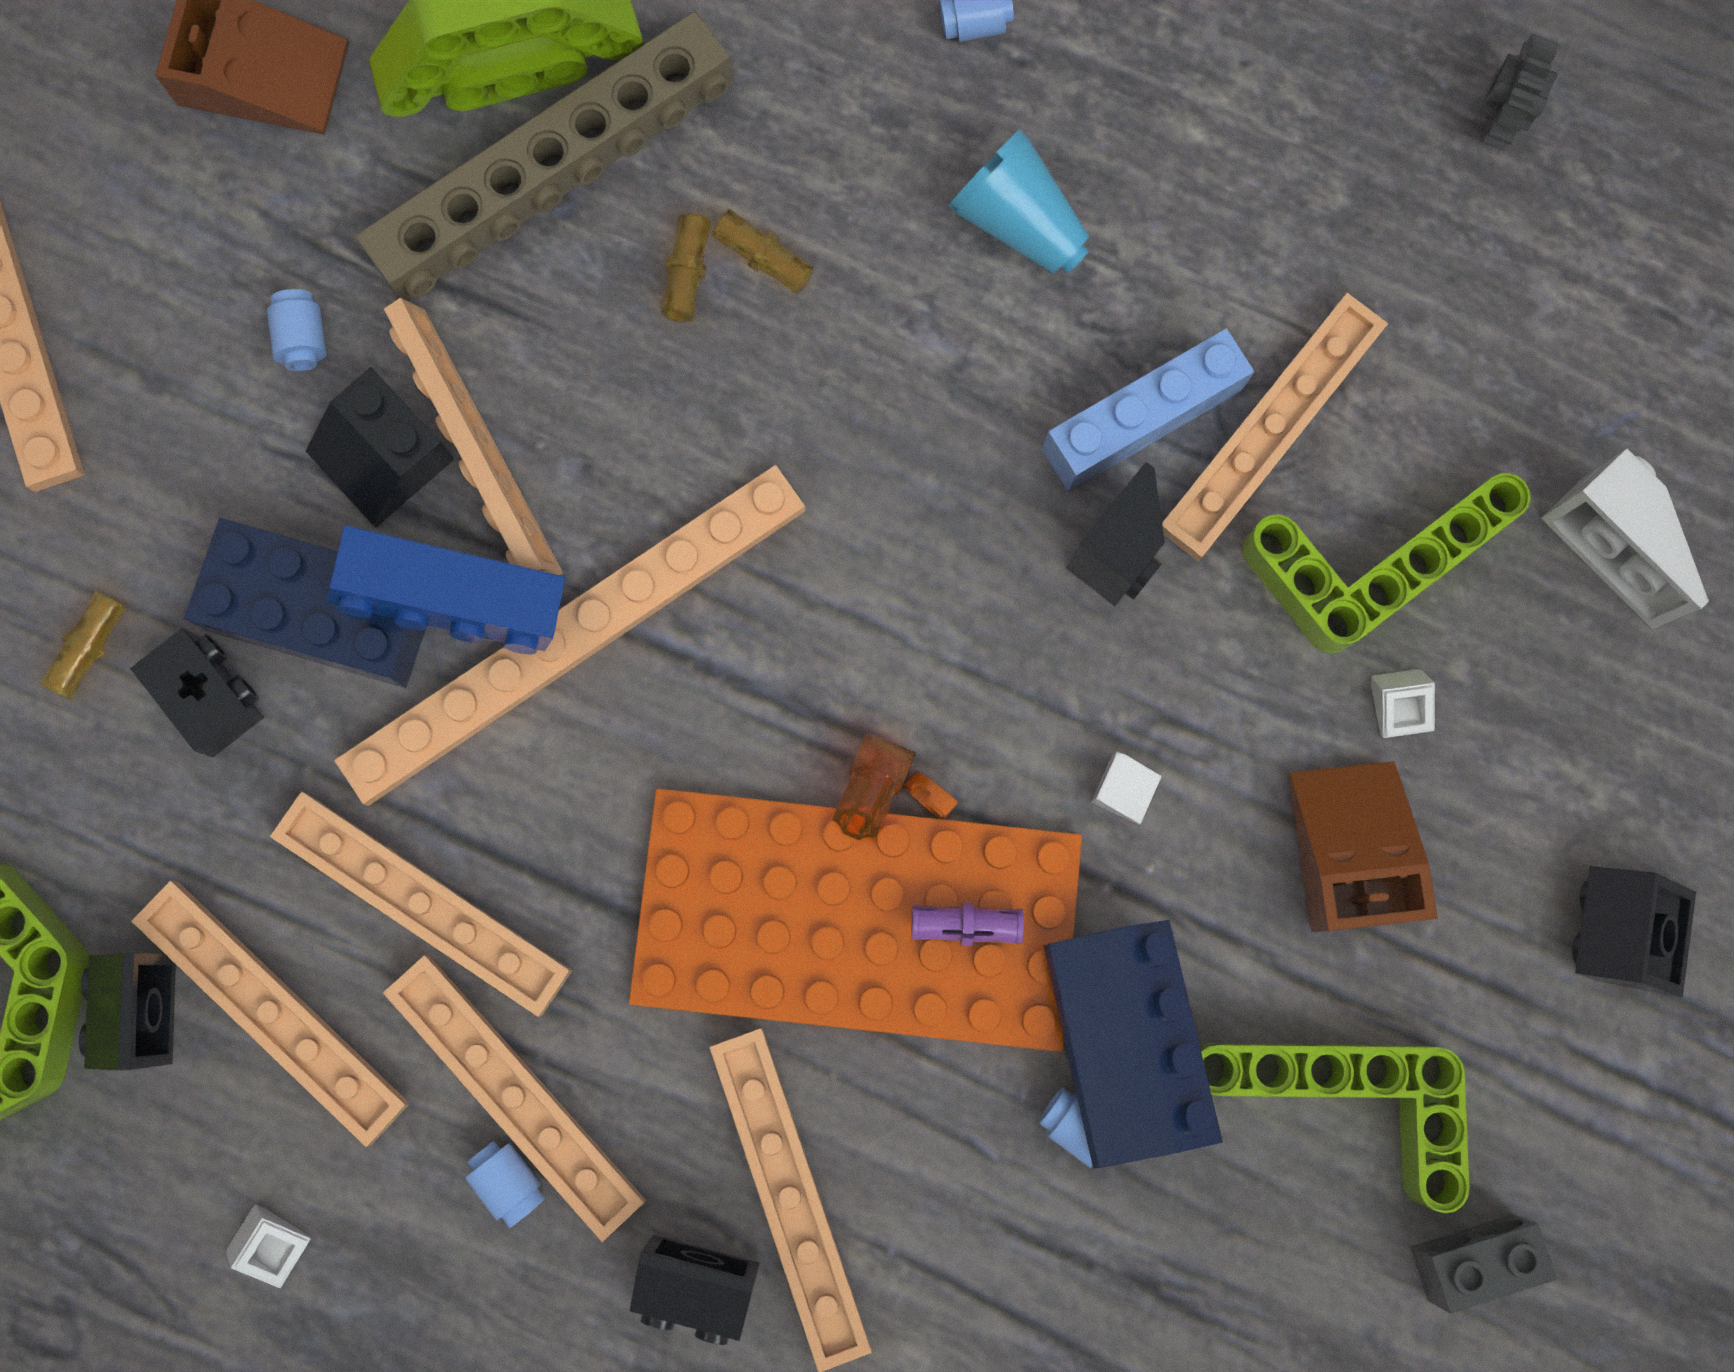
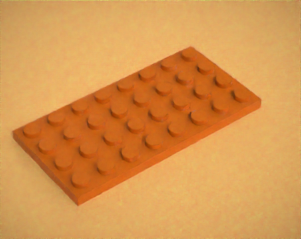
[629,788,1082,1052]

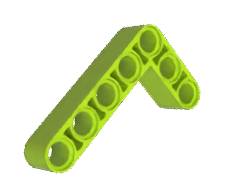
[1242,473,1531,653]
[1199,1043,1470,1213]

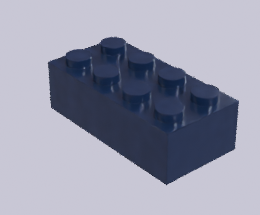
[184,517,425,688]

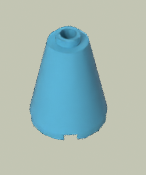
[949,129,1089,274]

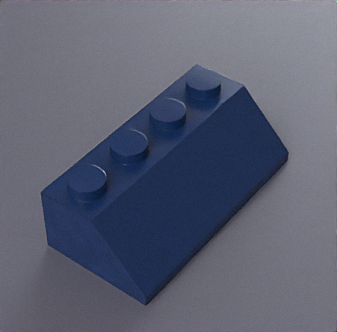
[1044,920,1223,1169]

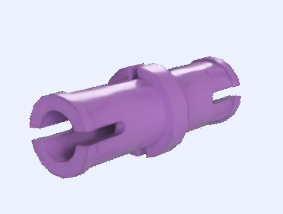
[911,902,1024,946]

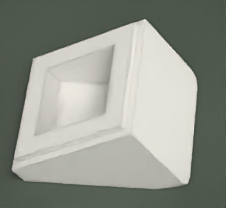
[1371,669,1435,738]
[1091,751,1162,825]
[226,1204,311,1288]

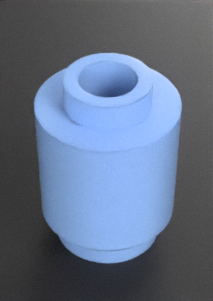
[939,0,1014,42]
[267,289,327,371]
[1038,1087,1093,1168]
[464,1141,545,1228]

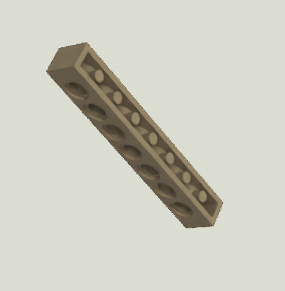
[355,11,734,300]

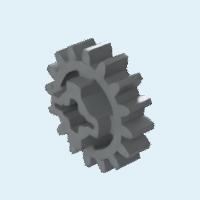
[1479,34,1558,151]

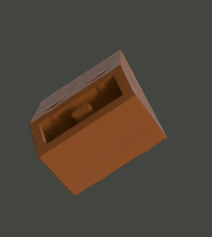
[155,0,349,135]
[1288,761,1438,933]

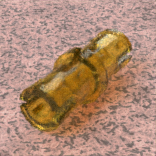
[712,209,815,295]
[661,213,711,322]
[39,591,127,700]

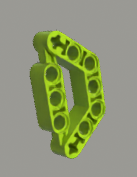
[369,0,644,117]
[0,862,89,1121]

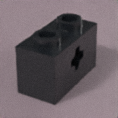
[130,628,264,758]

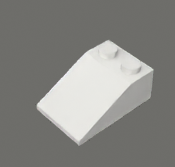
[1541,449,1709,629]

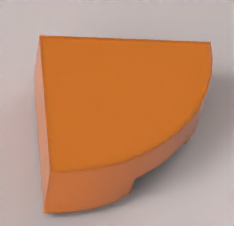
[903,771,958,819]

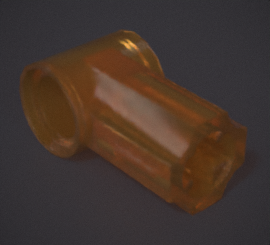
[833,732,916,840]

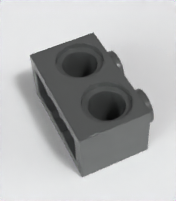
[1410,1214,1557,1314]

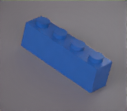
[327,525,565,655]

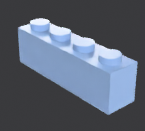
[1041,328,1255,492]

